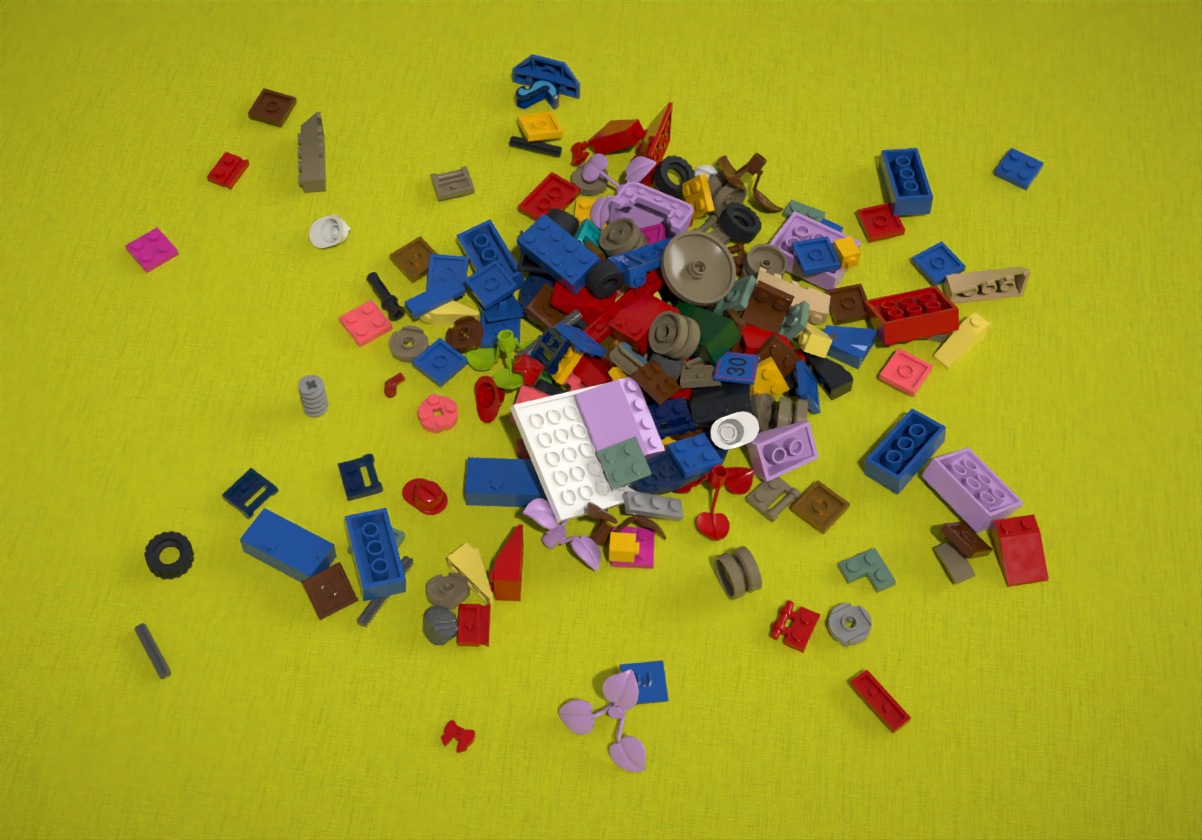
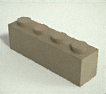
[298,112,326,193]

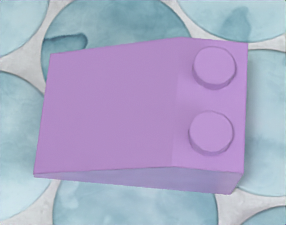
[746,420,819,482]

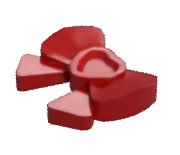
[570,141,590,167]
[441,720,476,753]

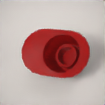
[475,375,505,423]
[402,478,448,515]

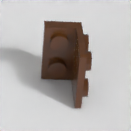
[741,280,795,334]

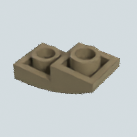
[935,542,975,584]

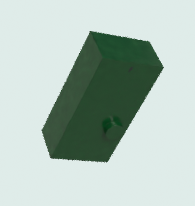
[675,301,742,363]

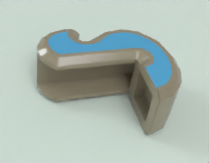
[609,342,648,389]

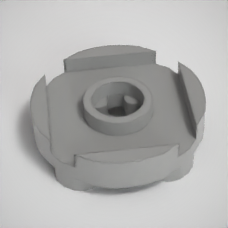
[828,603,871,647]

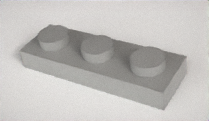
[623,491,684,521]

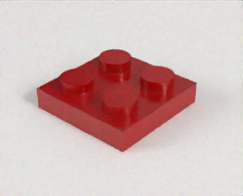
[856,203,905,242]

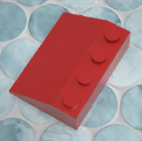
[626,102,673,188]
[864,286,959,345]

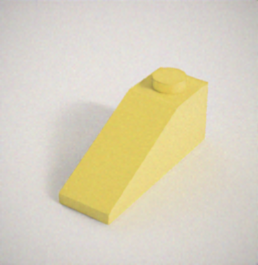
[418,300,480,326]
[933,312,990,369]
[447,542,494,608]

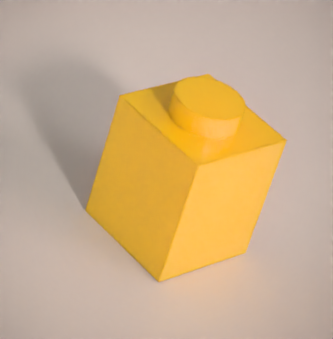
[833,236,861,270]
[609,532,640,563]

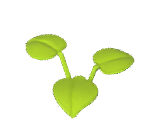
[466,330,556,389]

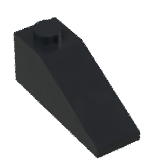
[800,348,853,401]

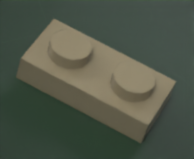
[680,367,722,388]

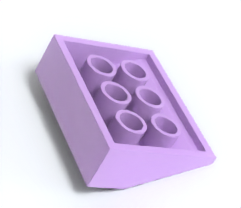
[770,211,861,290]
[574,377,665,471]
[921,447,1024,533]

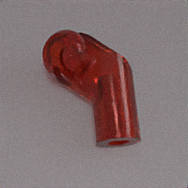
[384,372,405,398]
[515,439,531,459]

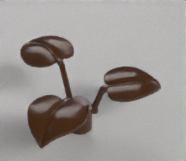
[716,152,783,211]
[587,502,666,546]

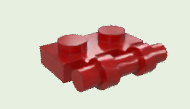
[770,600,821,653]

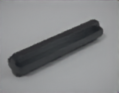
[509,136,562,157]

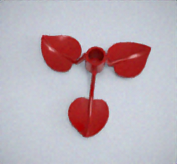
[675,465,754,541]

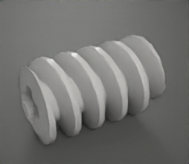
[298,375,328,417]

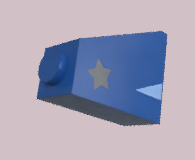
[823,325,877,369]

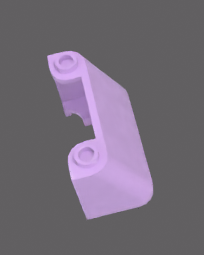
[609,181,694,239]

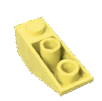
[793,322,832,358]

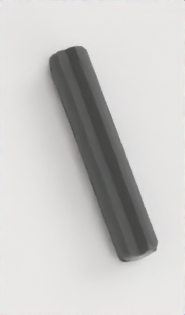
[134,623,171,679]

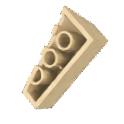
[750,267,831,325]
[943,267,1031,304]

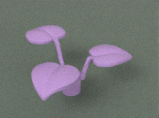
[582,154,656,230]
[523,498,601,571]
[559,669,646,772]

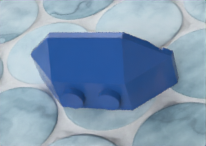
[512,54,580,99]

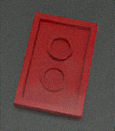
[518,172,581,221]

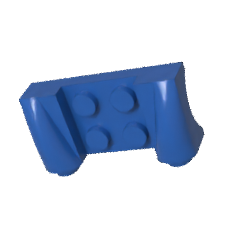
[607,238,672,288]

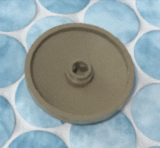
[661,230,736,306]

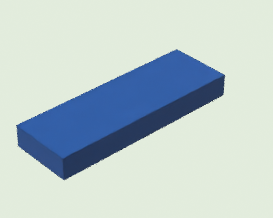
[405,277,465,319]

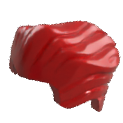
[512,353,545,387]

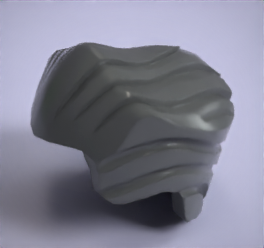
[649,352,685,378]
[422,605,458,646]

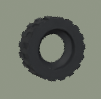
[653,155,695,198]
[719,202,762,243]
[144,531,194,580]

